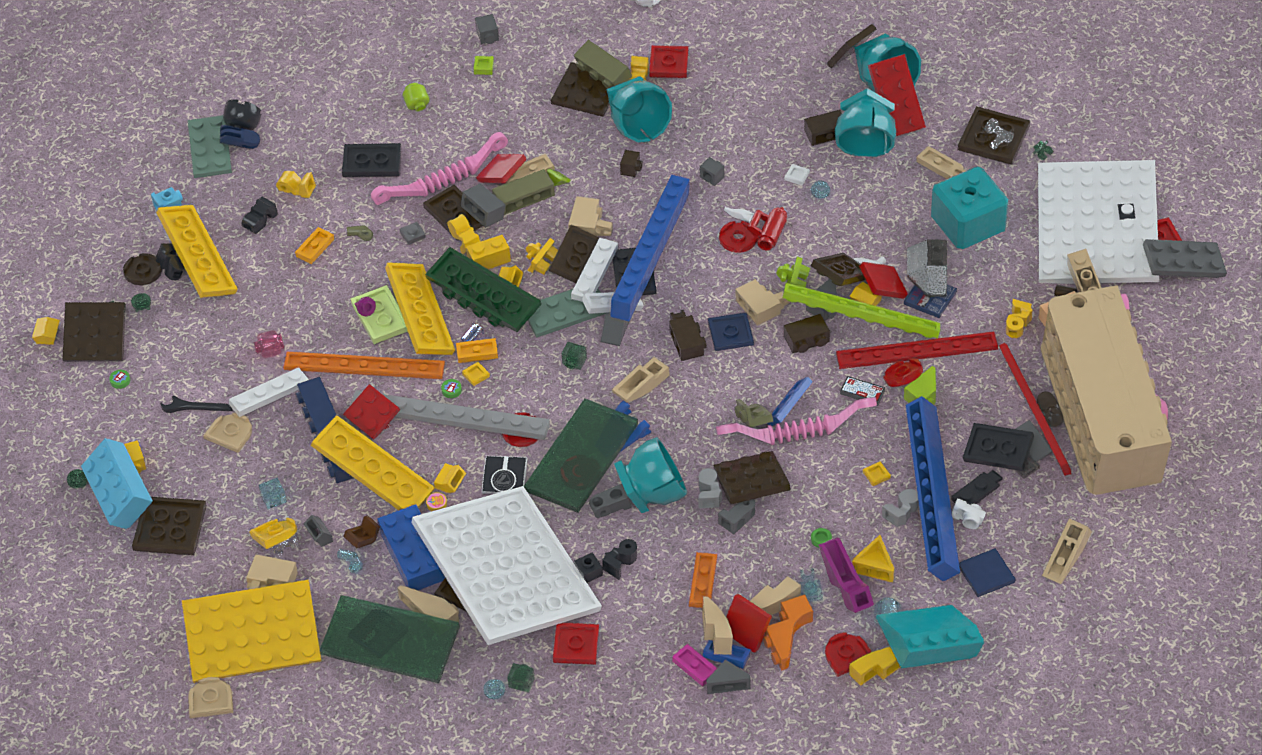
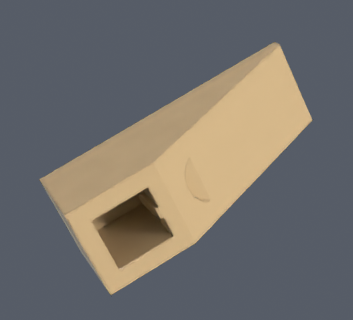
[1067,249,1102,292]

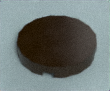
[123,253,162,286]

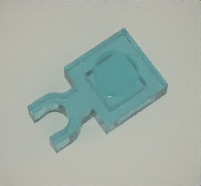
[799,568,823,602]

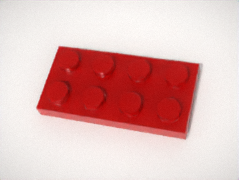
[868,54,926,136]

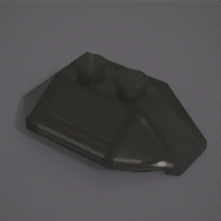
[907,239,947,297]

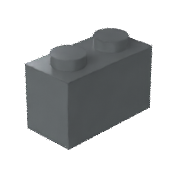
[461,183,505,228]

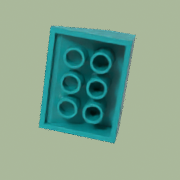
[876,605,985,669]

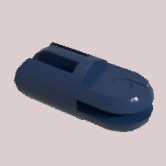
[220,125,261,149]

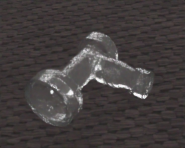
[985,118,1014,150]
[269,533,300,560]

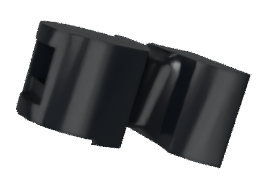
[241,197,278,234]
[156,243,185,281]
[602,539,637,580]

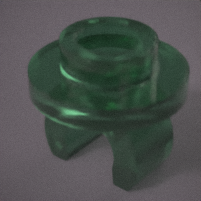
[1032,140,1054,160]
[131,293,151,312]
[67,469,88,489]

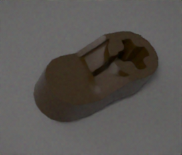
[1037,391,1064,428]

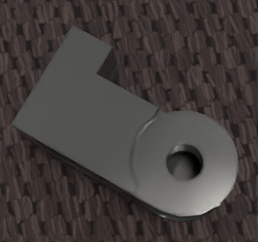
[589,483,632,518]
[718,499,756,534]

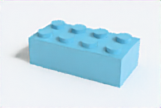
[81,438,153,529]

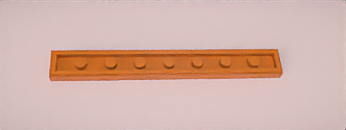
[283,351,445,379]

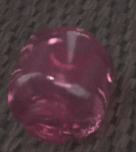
[254,330,284,358]

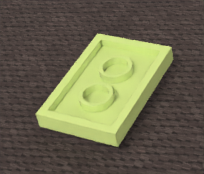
[351,285,408,344]

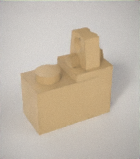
[568,196,613,236]
[735,279,790,326]
[246,554,298,589]

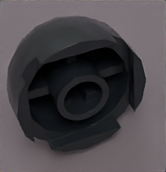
[223,99,262,130]

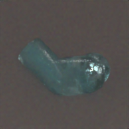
[337,549,363,574]

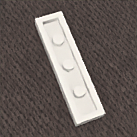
[571,238,618,302]
[229,367,309,417]

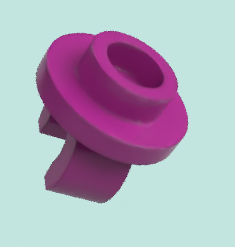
[355,297,376,317]

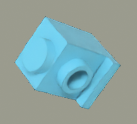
[151,187,183,210]

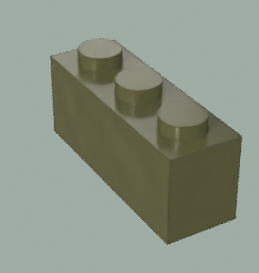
[573,39,632,89]
[492,169,555,215]

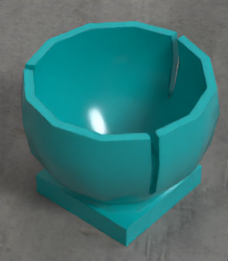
[854,33,922,93]
[606,76,672,142]
[835,88,896,157]
[614,437,687,513]

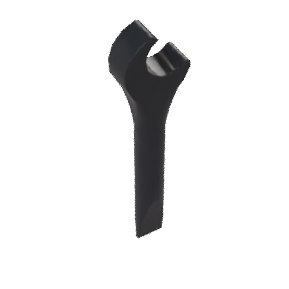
[160,396,233,413]

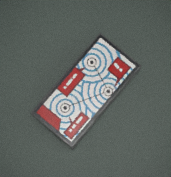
[840,376,885,406]

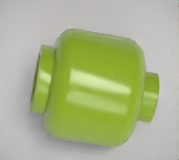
[402,83,430,112]

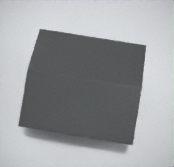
[304,515,333,547]

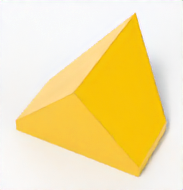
[852,535,894,582]

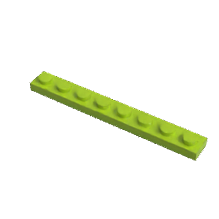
[782,283,940,338]

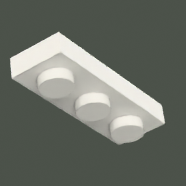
[582,292,644,314]

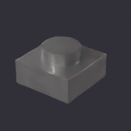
[400,222,426,245]

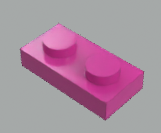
[672,644,717,687]

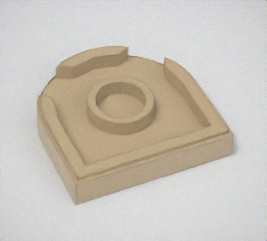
[203,413,252,453]
[188,677,233,718]

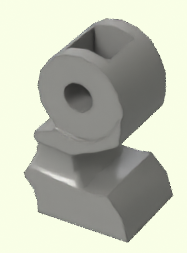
[698,468,722,508]
[882,489,919,528]

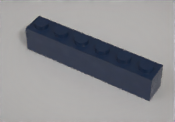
[295,377,354,484]

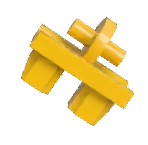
[526,238,558,275]

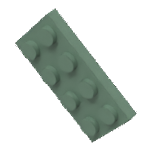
[187,115,232,178]
[528,289,606,338]

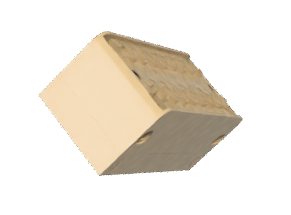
[1040,285,1172,495]

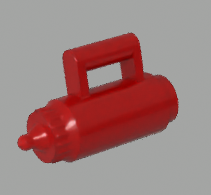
[747,207,787,251]

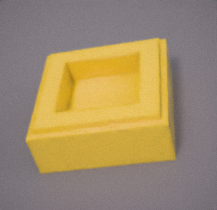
[462,362,490,386]
[862,461,891,486]

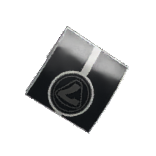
[482,456,527,494]

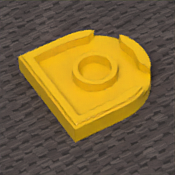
[249,518,297,549]

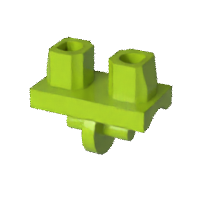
[776,256,810,287]

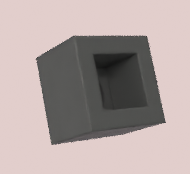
[700,157,725,186]

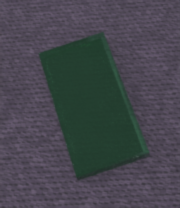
[524,398,638,513]
[320,595,460,683]

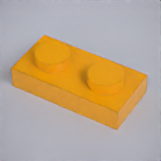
[295,227,335,265]
[456,338,498,363]

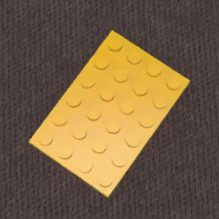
[182,579,321,683]

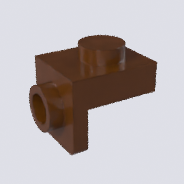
[343,515,380,549]

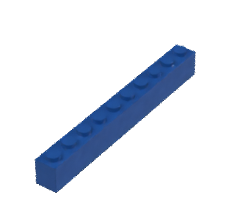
[610,175,690,322]
[906,396,960,581]

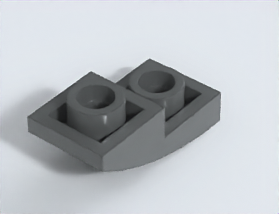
[1015,420,1052,463]

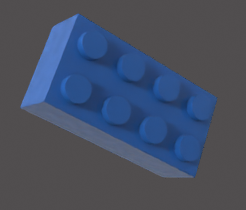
[377,504,445,590]

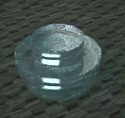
[811,180,830,198]
[483,679,505,699]

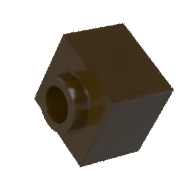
[620,150,643,177]

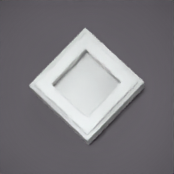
[784,164,810,186]

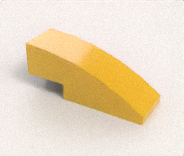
[849,647,901,686]

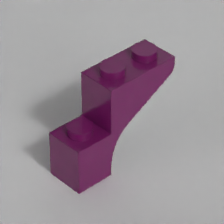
[819,537,874,613]

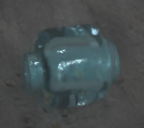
[874,597,902,627]

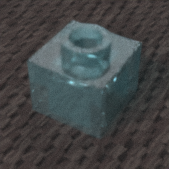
[258,477,287,510]

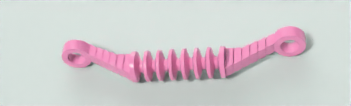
[371,132,508,205]
[716,397,877,446]

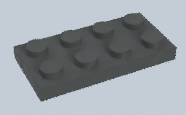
[1143,239,1227,278]

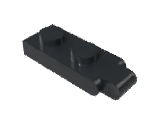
[951,470,1003,505]

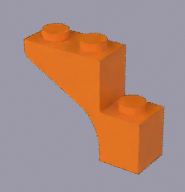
[763,595,813,671]

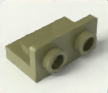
[734,399,773,428]

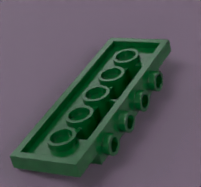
[425,247,542,332]

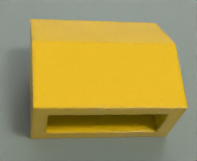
[499,265,523,287]
[849,282,882,306]
[32,317,60,345]
[434,463,466,493]

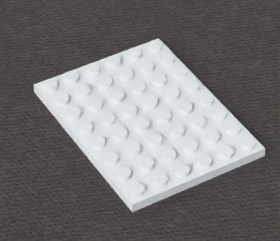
[1038,160,1159,284]
[411,486,602,645]

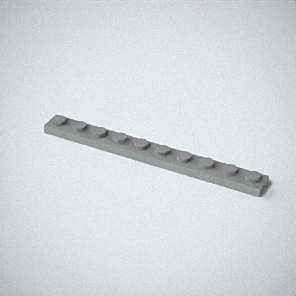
[350,390,550,440]

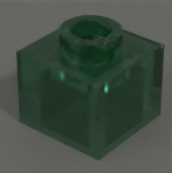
[561,342,587,370]
[507,663,535,693]

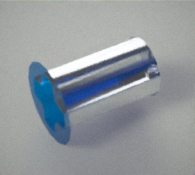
[461,322,484,342]

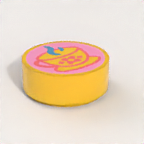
[426,492,447,512]

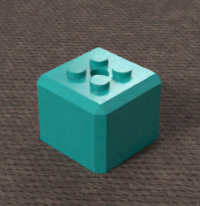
[931,166,1009,249]

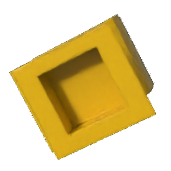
[630,56,649,81]
[276,171,316,198]
[447,214,481,255]
[1006,299,1032,338]

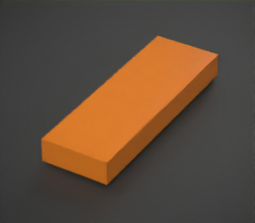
[689,552,717,608]

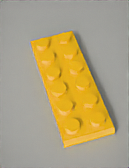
[156,205,237,298]
[385,262,455,355]
[311,415,435,510]

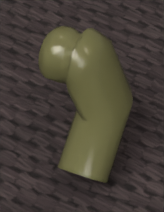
[347,225,373,241]

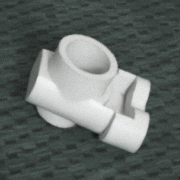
[952,498,986,529]

